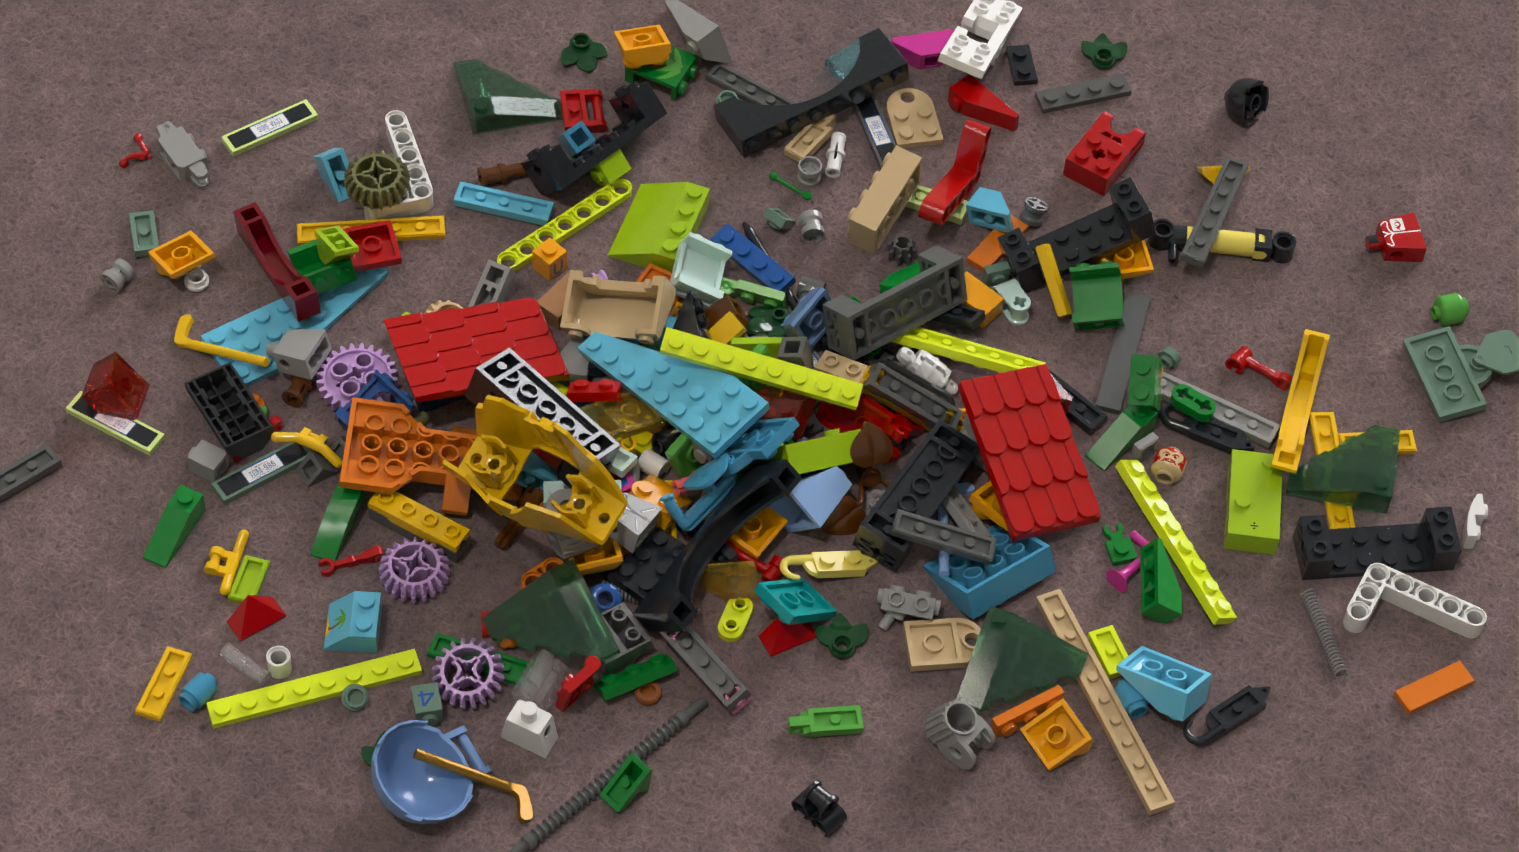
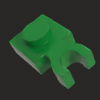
[1102,523,1138,567]

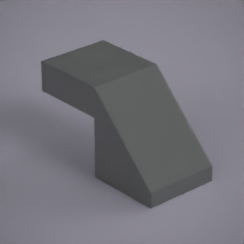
[296,436,346,487]

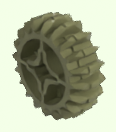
[344,150,410,211]

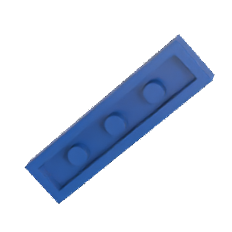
[711,223,796,292]

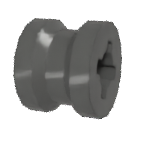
[1019,197,1048,227]

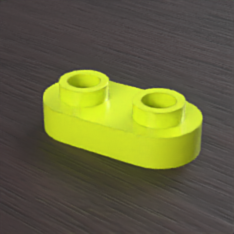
[718,595,753,642]

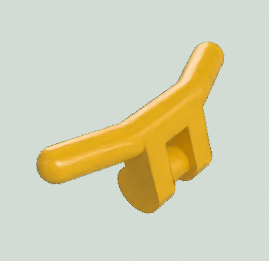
[271,427,342,468]
[204,529,249,596]

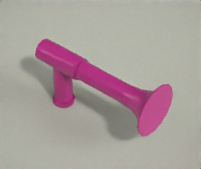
[1106,530,1166,593]

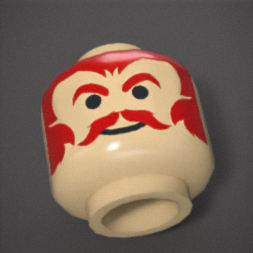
[1150,447,1187,485]

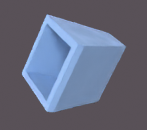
[769,466,852,533]

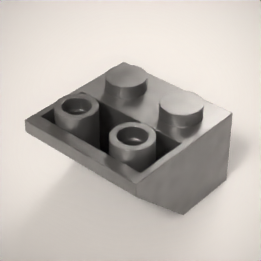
[578,602,651,676]

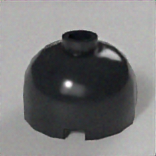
[1224,78,1269,126]

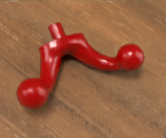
[119,133,152,168]

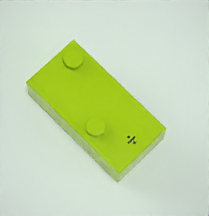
[761,428,861,474]
[1224,449,1282,555]

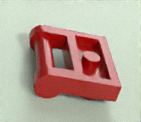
[560,89,608,133]
[555,656,601,712]

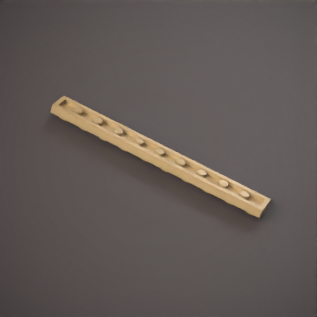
[1035,589,1175,816]

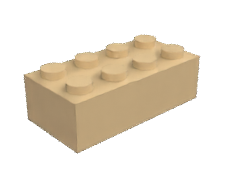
[847,145,922,255]

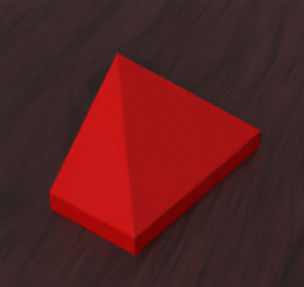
[227,595,286,642]
[759,618,817,657]

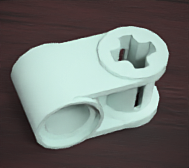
[991,279,1031,325]

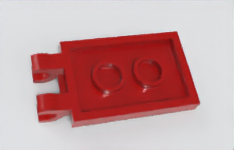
[816,375,911,463]

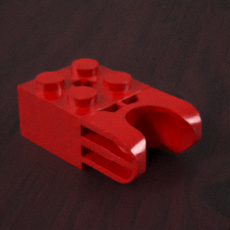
[1063,111,1146,196]

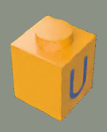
[532,238,567,281]

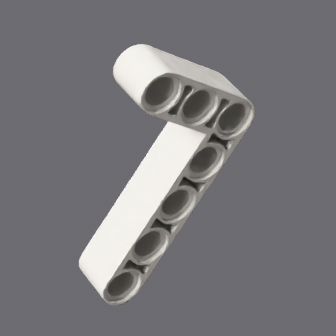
[364,110,433,220]
[1343,563,1487,639]

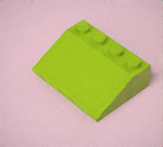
[608,182,710,272]

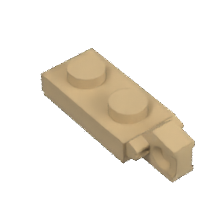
[784,114,837,162]

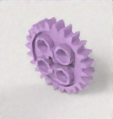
[316,343,399,411]

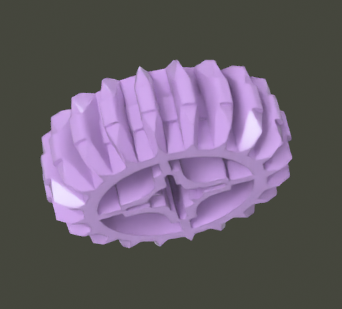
[379,537,450,604]
[432,638,505,709]

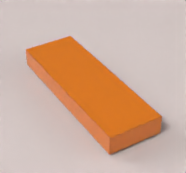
[966,214,1029,272]
[1394,660,1475,715]

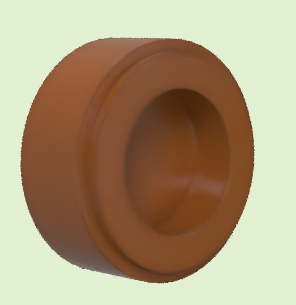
[635,681,661,706]

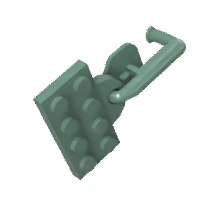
[1402,326,1519,423]

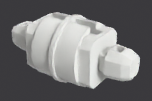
[896,347,958,396]

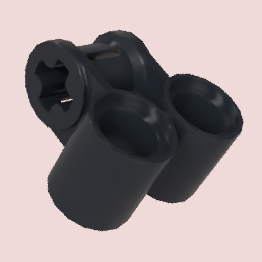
[791,780,847,837]

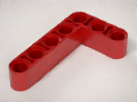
[918,119,992,226]

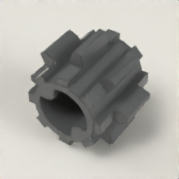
[887,234,917,265]

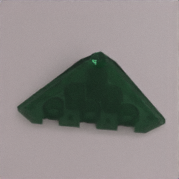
[453,59,563,135]
[1286,425,1400,514]
[481,559,620,662]
[956,606,1088,712]

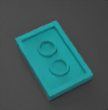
[754,578,838,625]

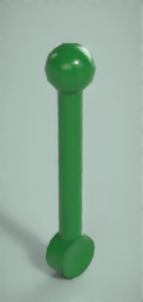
[769,172,812,200]

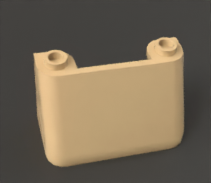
[560,270,676,344]

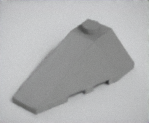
[663,0,732,63]

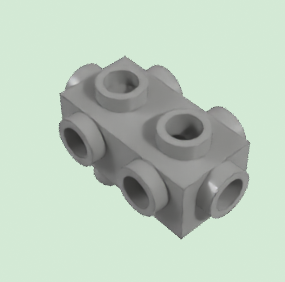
[876,585,941,631]

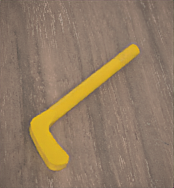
[174,314,269,367]

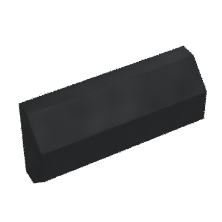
[184,362,274,458]

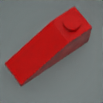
[947,74,1019,131]

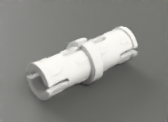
[825,132,846,178]

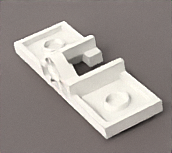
[938,0,1022,79]

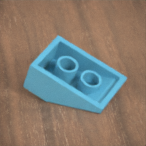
[1116,646,1212,722]

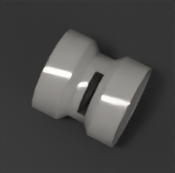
[797,156,822,188]
[799,210,825,243]
[100,258,135,293]

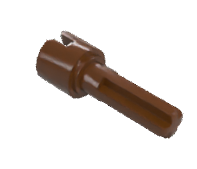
[494,484,544,550]

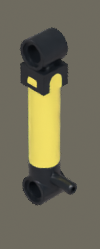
[1148,218,1297,264]

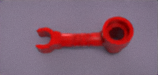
[1225,346,1293,391]
[725,540,790,582]

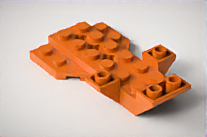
[339,397,523,516]

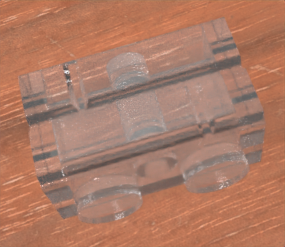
[509,649,568,711]

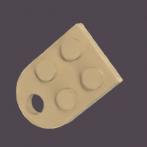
[886,88,944,149]
[903,618,986,672]

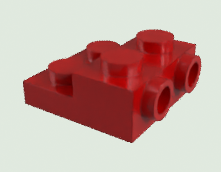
[343,220,402,273]

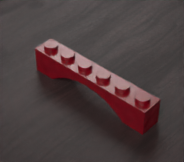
[233,202,321,322]

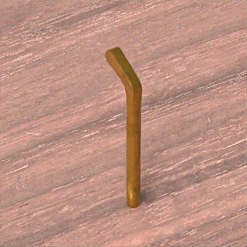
[413,748,533,824]

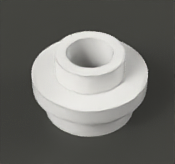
[184,268,209,292]

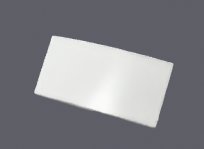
[1462,494,1488,549]

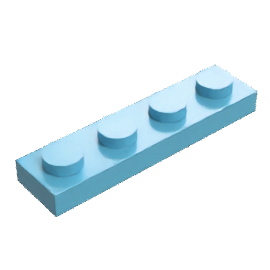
[453,181,554,226]

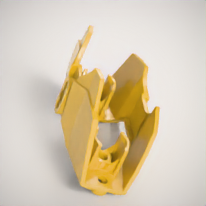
[442,395,628,546]

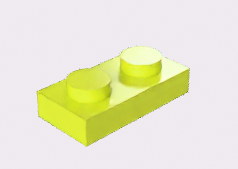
[1087,625,1128,680]

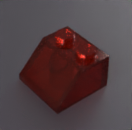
[81,352,150,420]
[756,386,817,439]

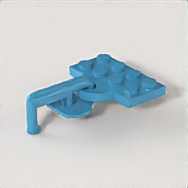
[660,417,799,531]

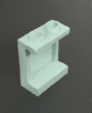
[670,232,732,308]

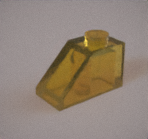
[702,561,758,599]

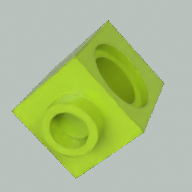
[590,148,632,186]

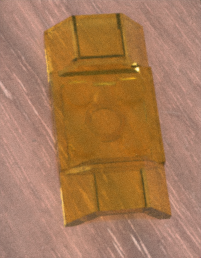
[579,392,667,439]

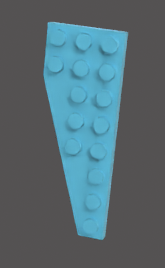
[201,267,389,387]
[577,331,770,459]

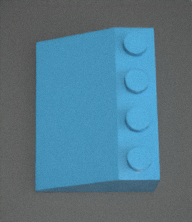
[923,524,1056,619]

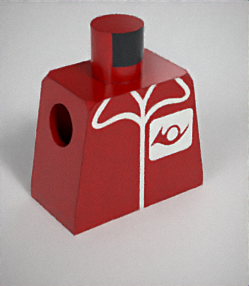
[1365,213,1427,262]

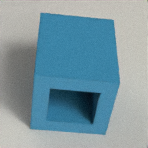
[557,121,596,157]

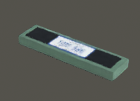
[211,443,311,505]

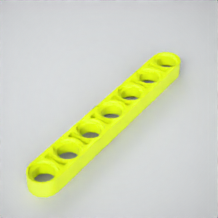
[497,178,632,272]

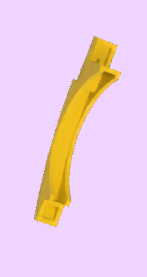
[1271,329,1330,474]

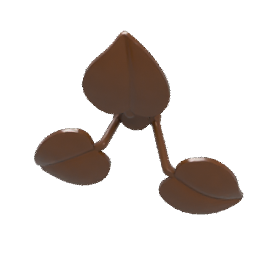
[822,421,893,535]

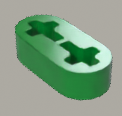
[1170,384,1216,422]

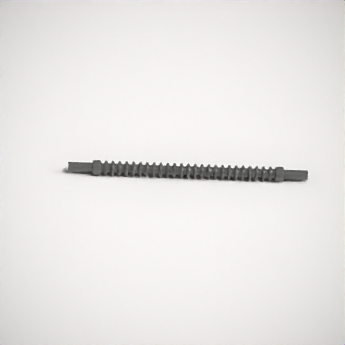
[508,696,708,852]

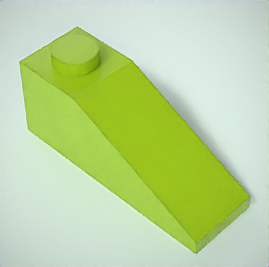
[315,225,359,266]

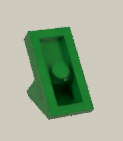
[599,753,652,813]

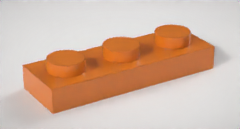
[990,685,1065,738]

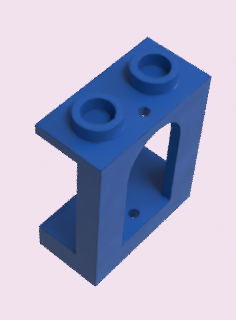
[334,370,414,430]

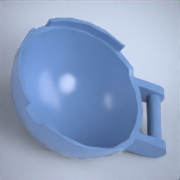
[371,720,493,825]

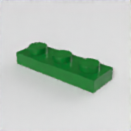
[593,654,677,701]

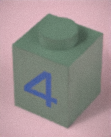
[411,682,443,727]

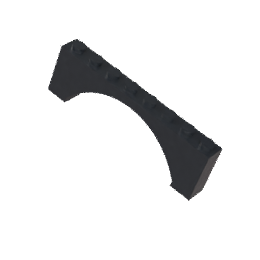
[714,28,909,157]
[632,459,802,632]

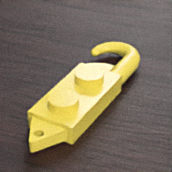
[780,550,878,580]

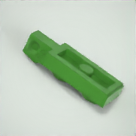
[719,277,787,308]
[787,705,864,737]

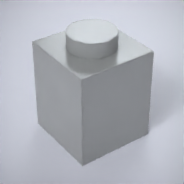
[187,439,230,482]

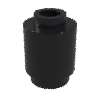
[651,425,681,457]

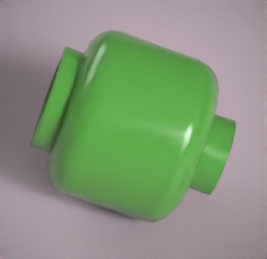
[1430,293,1469,327]

